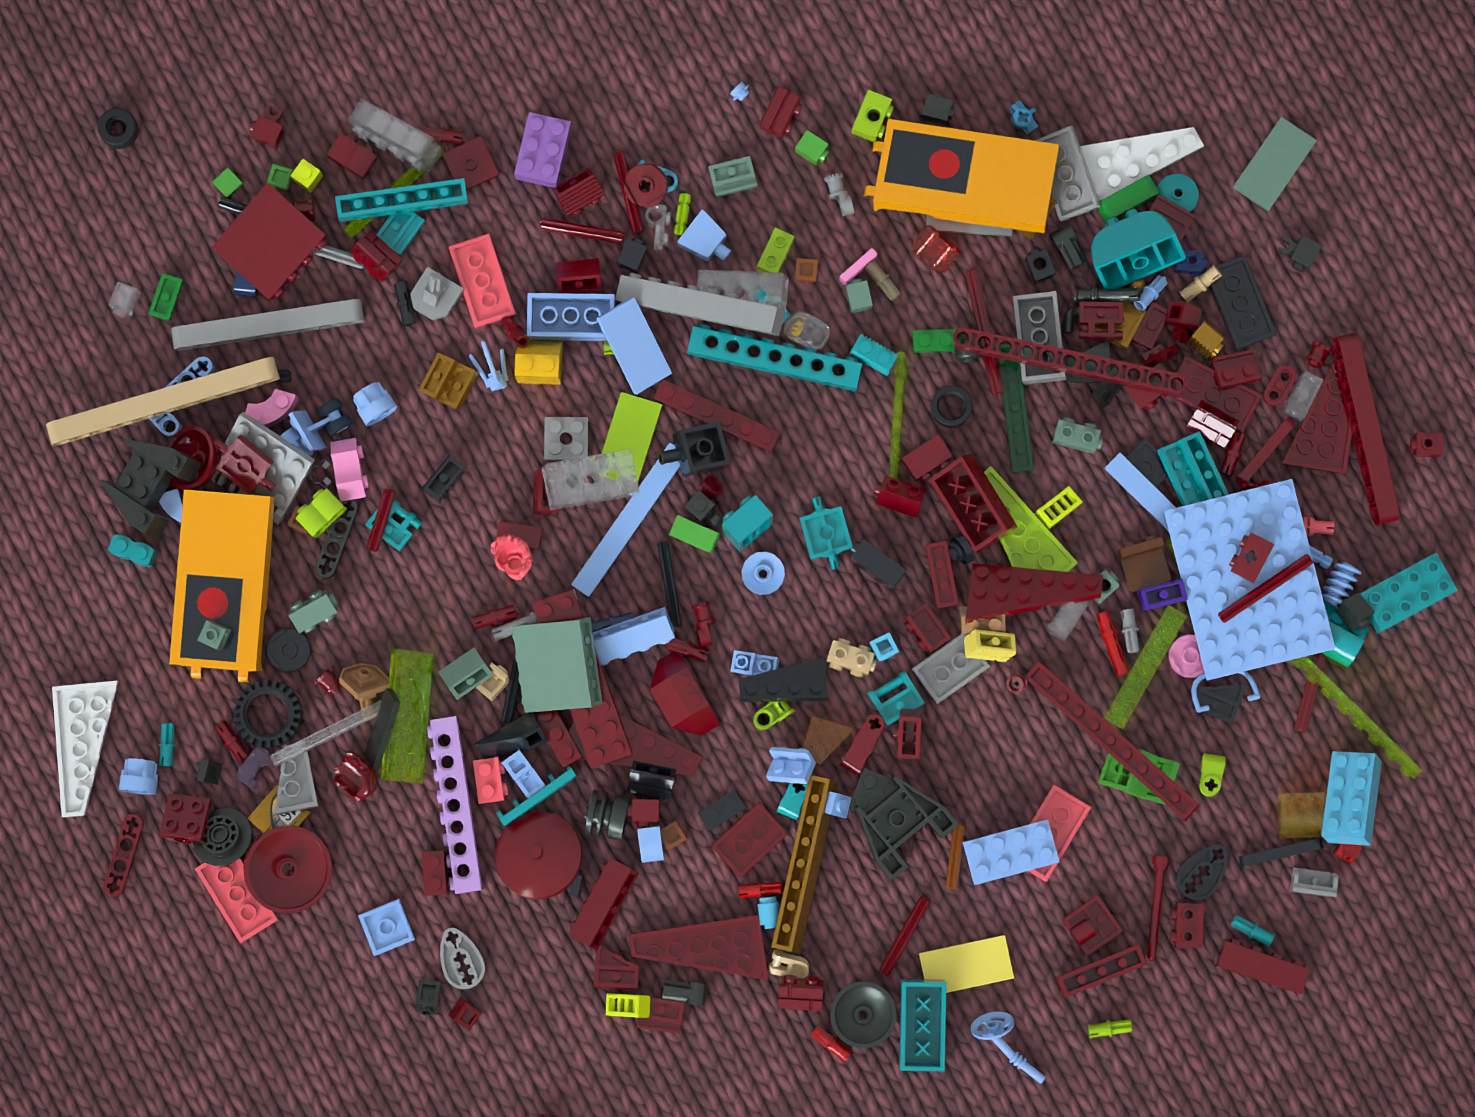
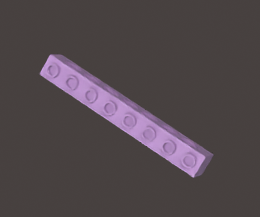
[427,716,483,894]

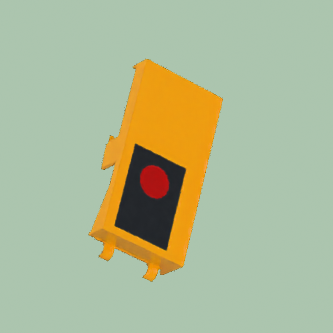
[864,119,1059,233]
[169,490,275,683]

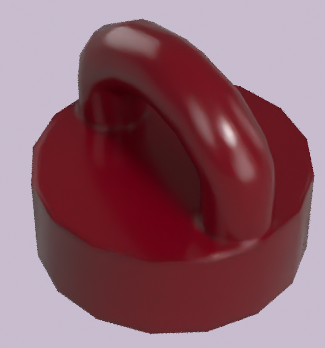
[699,476,722,500]

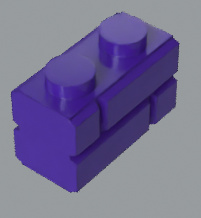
[1138,579,1188,611]

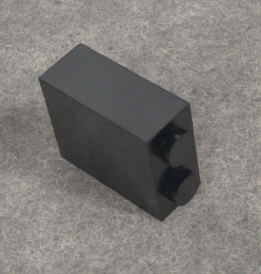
[849,539,906,592]

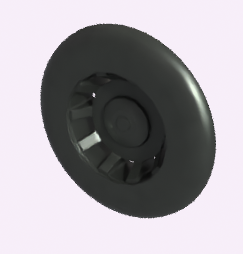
[193,808,251,866]

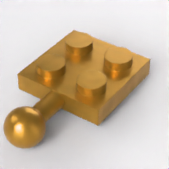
[1095,278,1147,350]

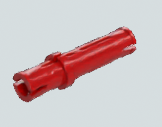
[1096,610,1129,677]

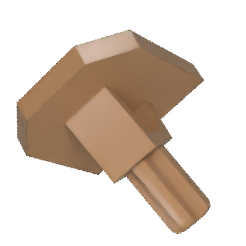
[339,663,394,719]

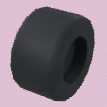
[97,108,139,149]

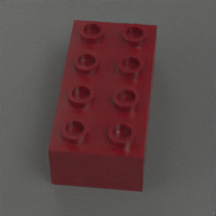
[929,454,1018,553]

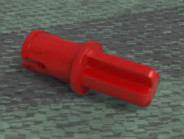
[738,881,782,899]
[811,1026,852,1062]

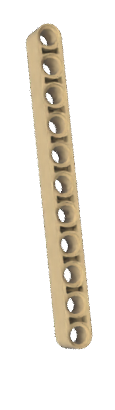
[46,357,280,446]

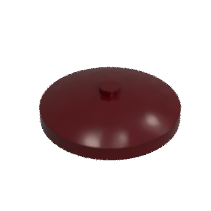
[495,812,583,900]
[243,825,332,913]

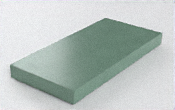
[1233,117,1317,211]

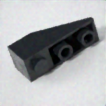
[474,712,548,759]

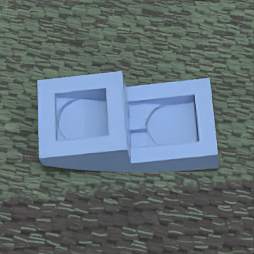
[502,750,546,798]

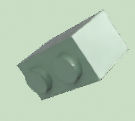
[438,648,493,700]

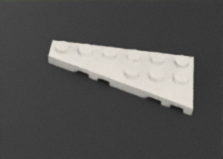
[1080,127,1204,201]

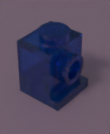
[1174,248,1207,276]

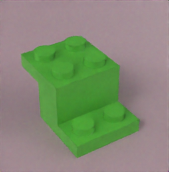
[1098,748,1180,805]

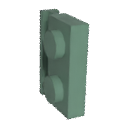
[708,156,758,198]

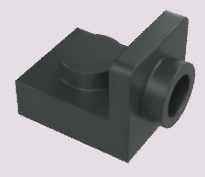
[416,979,441,1016]

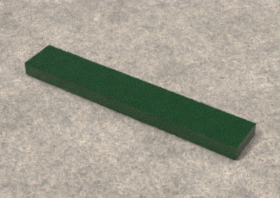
[998,344,1034,474]

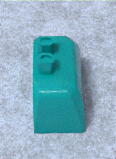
[1091,209,1186,289]

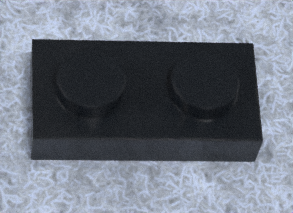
[698,790,746,832]

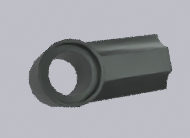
[1049,224,1086,270]
[662,980,708,1006]

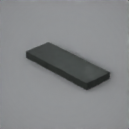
[364,688,401,770]

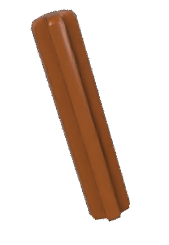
[946,825,965,890]

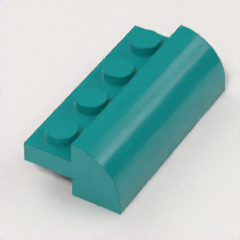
[1157,431,1229,506]
[1322,601,1370,668]

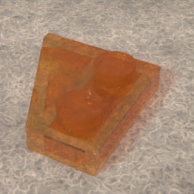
[803,716,853,765]

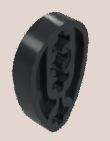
[1175,844,1228,900]

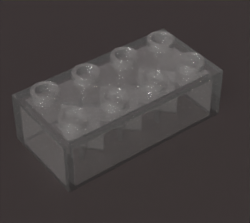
[348,99,443,172]

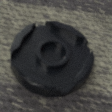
[267,629,311,672]

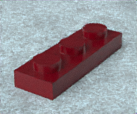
[925,541,959,609]
[533,710,583,769]

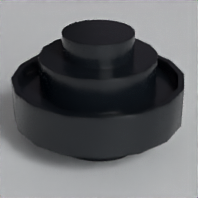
[948,533,974,565]

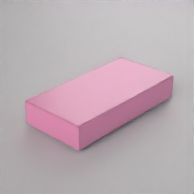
[839,248,877,285]

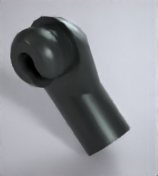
[1063,305,1079,333]

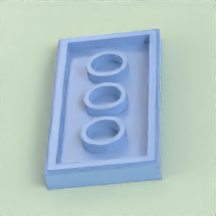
[596,297,672,394]

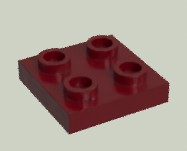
[159,794,213,844]
[1062,895,1123,956]

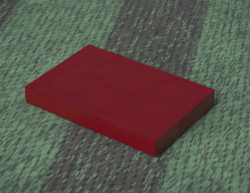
[711,802,788,878]

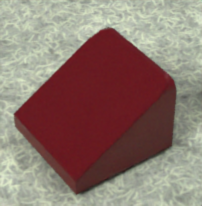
[449,998,482,1031]

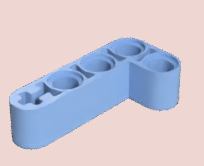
[149,357,215,438]

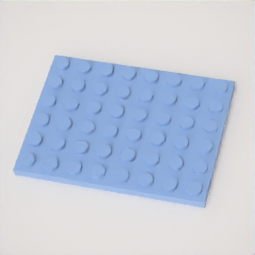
[1164,479,1335,680]

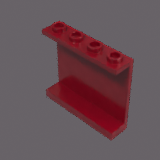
[211,183,329,300]

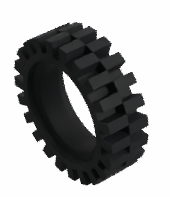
[233,680,303,748]

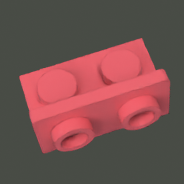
[473,757,508,804]

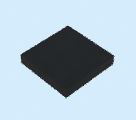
[1125,437,1168,487]

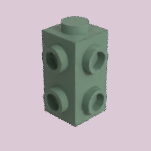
[1052,418,1103,454]
[288,589,339,633]

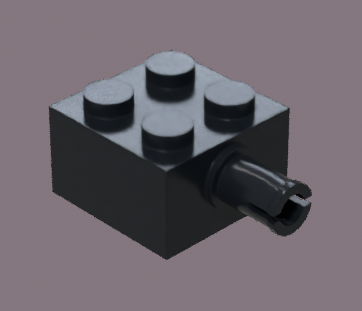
[658,422,731,477]

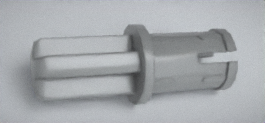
[1120,609,1139,653]

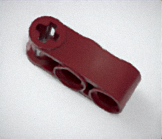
[839,714,885,776]

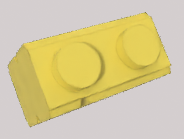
[964,629,1016,662]

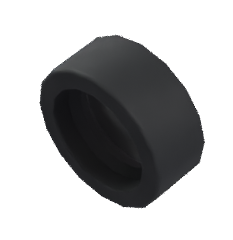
[931,385,972,428]

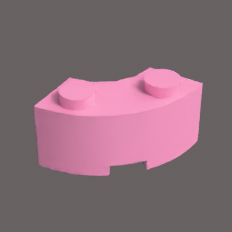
[245,389,299,428]
[330,438,369,502]

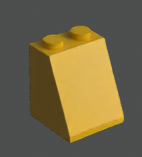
[515,340,563,385]

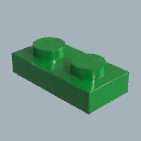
[148,273,184,321]
[913,329,956,353]

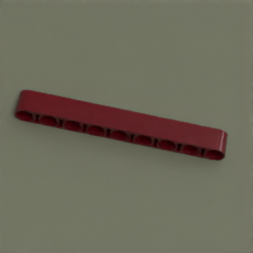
[1332,333,1399,526]

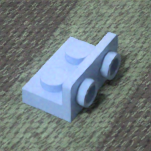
[766,747,816,784]

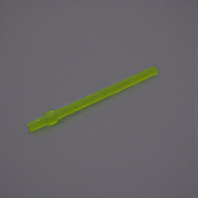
[889,352,907,479]

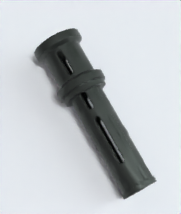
[1073,286,1141,305]

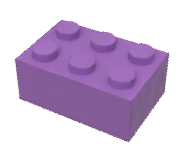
[514,112,572,188]

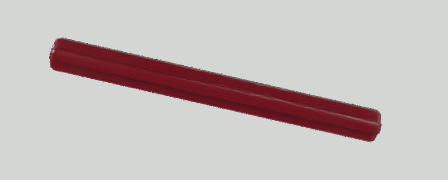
[965,269,1004,395]

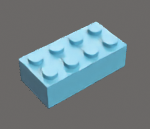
[1321,751,1382,846]

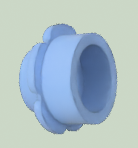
[730,82,749,101]

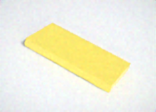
[919,935,1014,993]

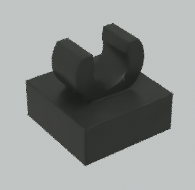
[194,759,222,785]

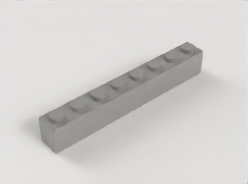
[615,273,785,336]

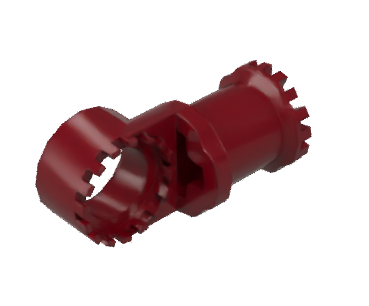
[691,601,715,647]

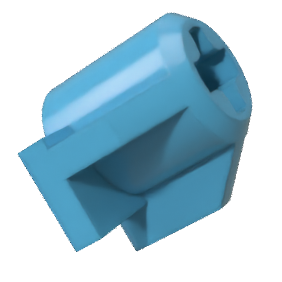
[1008,100,1038,135]

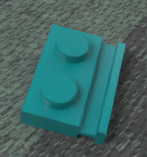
[376,212,425,256]

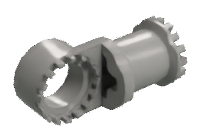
[824,173,854,216]

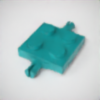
[799,496,853,570]

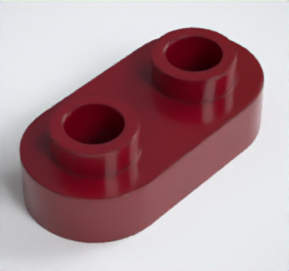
[1263,365,1296,406]

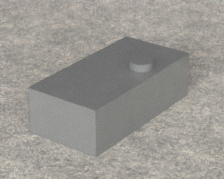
[1013,291,1067,385]

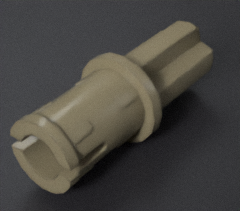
[865,260,900,301]

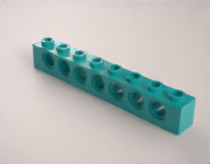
[687,324,862,392]

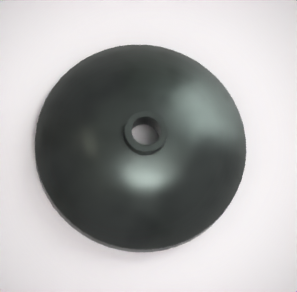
[830,982,897,1048]

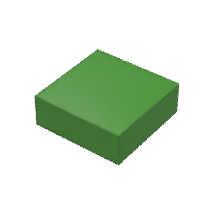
[266,164,294,191]
[212,168,243,198]

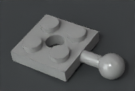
[544,417,588,490]

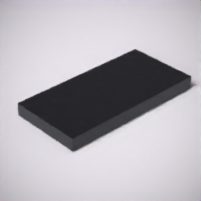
[1204,255,1277,351]

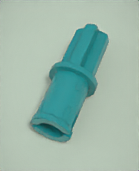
[158,723,176,766]
[1231,915,1275,947]

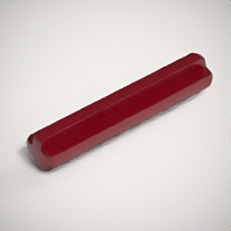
[366,489,395,552]

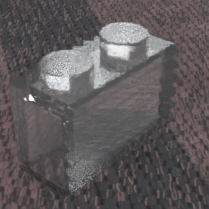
[1283,371,1324,422]
[1046,601,1089,642]

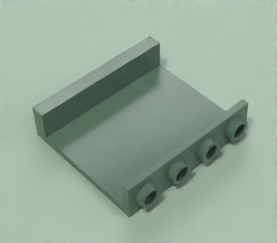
[512,617,603,713]

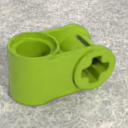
[753,701,795,730]
[1199,753,1226,797]

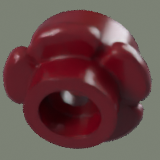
[1006,673,1028,694]

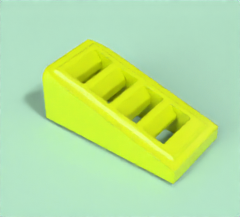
[1035,486,1083,530]
[606,993,650,1018]

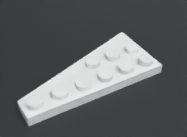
[52,681,119,818]

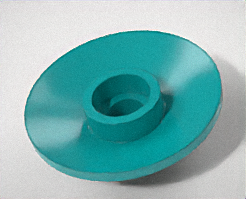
[1156,174,1199,212]

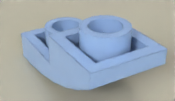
[730,650,780,676]

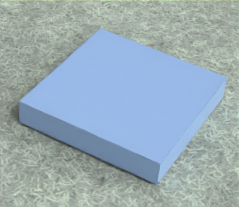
[358,899,415,956]

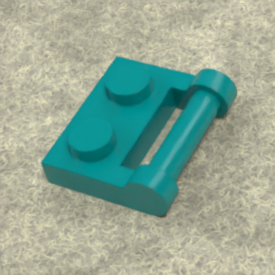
[867,670,924,726]

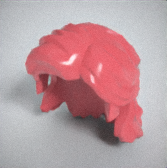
[491,534,533,580]

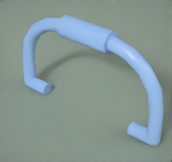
[1191,671,1260,713]

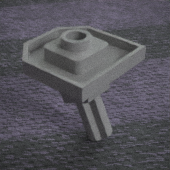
[410,267,464,321]

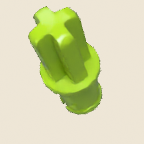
[1088,1020,1132,1038]

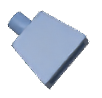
[677,210,731,261]

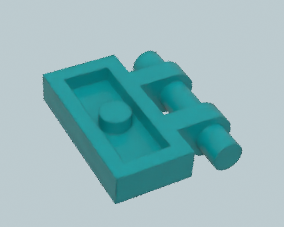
[365,500,422,552]

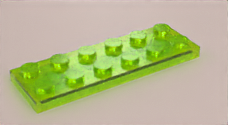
[381,649,434,784]

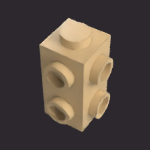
[826,638,877,678]

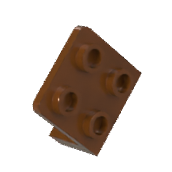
[1117,535,1171,592]

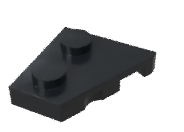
[1191,684,1247,724]

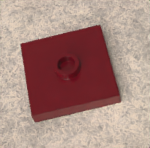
[442,136,500,191]

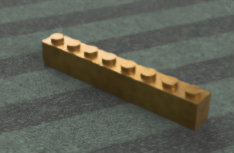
[771,775,838,954]

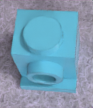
[869,632,899,662]

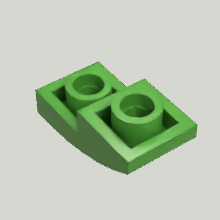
[669,515,720,553]

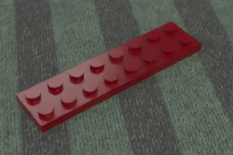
[532,589,633,768]

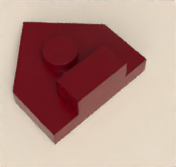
[1140,344,1179,368]

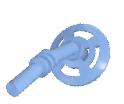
[971,1012,1046,1084]

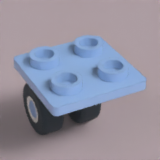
[289,398,353,451]

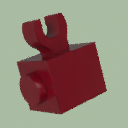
[249,105,285,149]
[1165,301,1202,343]

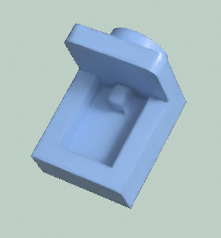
[825,791,852,819]

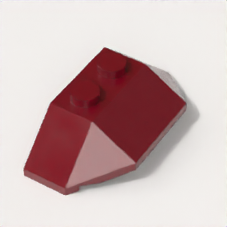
[650,652,720,736]

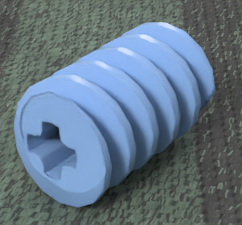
[1322,561,1362,609]

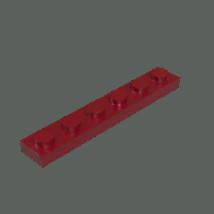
[653,379,780,453]

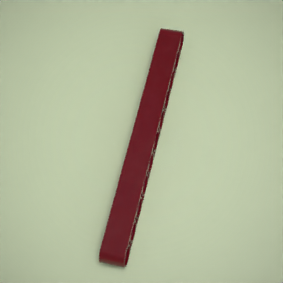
[952,328,1187,396]

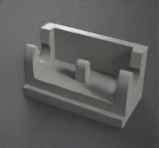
[1290,867,1338,897]

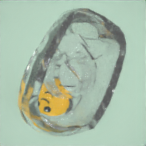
[784,311,830,350]

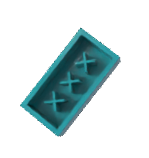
[722,495,773,552]
[1360,552,1458,634]
[899,979,946,1071]

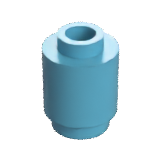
[757,897,780,929]

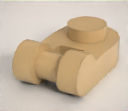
[768,949,809,979]

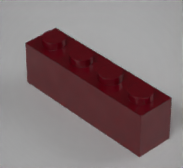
[568,858,639,950]
[1215,938,1310,995]
[1055,944,1147,998]

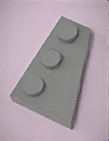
[274,742,318,815]

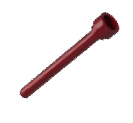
[1147,855,1170,961]

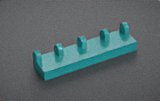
[496,766,577,827]

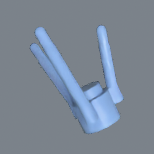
[469,341,509,392]

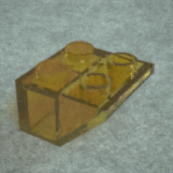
[1277,792,1325,838]

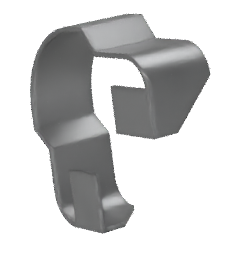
[310,460,332,488]

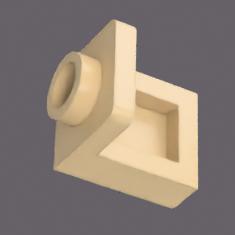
[476,663,509,701]

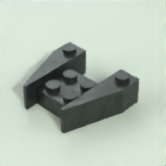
[100,439,202,539]
[854,775,959,881]

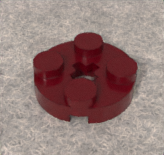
[624,163,668,208]

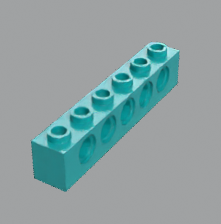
[335,178,468,222]

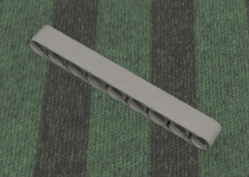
[171,299,364,351]

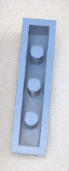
[593,607,675,666]

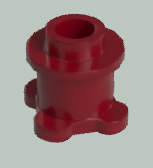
[293,197,315,221]
[1305,341,1333,369]
[313,666,342,695]

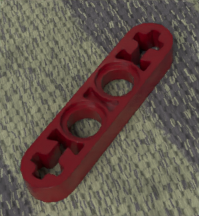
[1235,416,1297,485]
[103,814,144,897]

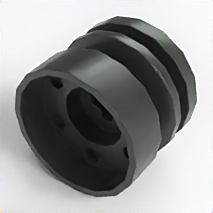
[584,789,630,841]

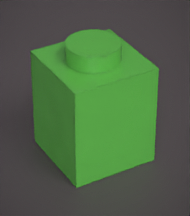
[795,130,829,166]

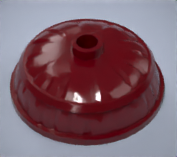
[168,426,220,490]

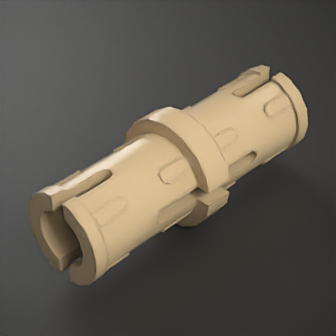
[1180,265,1222,302]

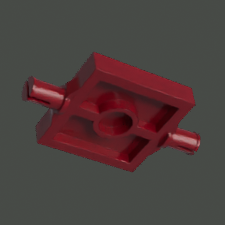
[213,434,276,495]

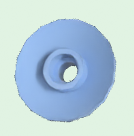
[741,552,785,595]

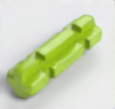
[674,193,691,236]

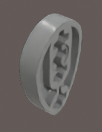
[440,928,486,989]

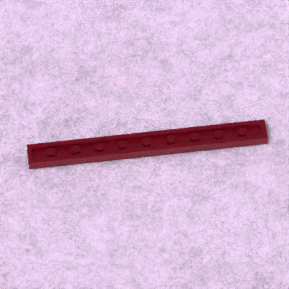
[1025,661,1200,822]

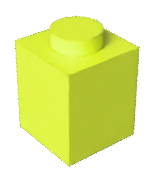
[290,159,323,193]

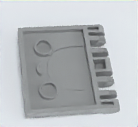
[211,412,315,525]

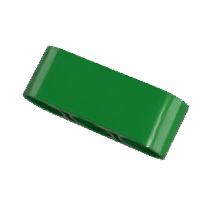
[1098,175,1160,224]

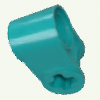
[777,783,808,820]

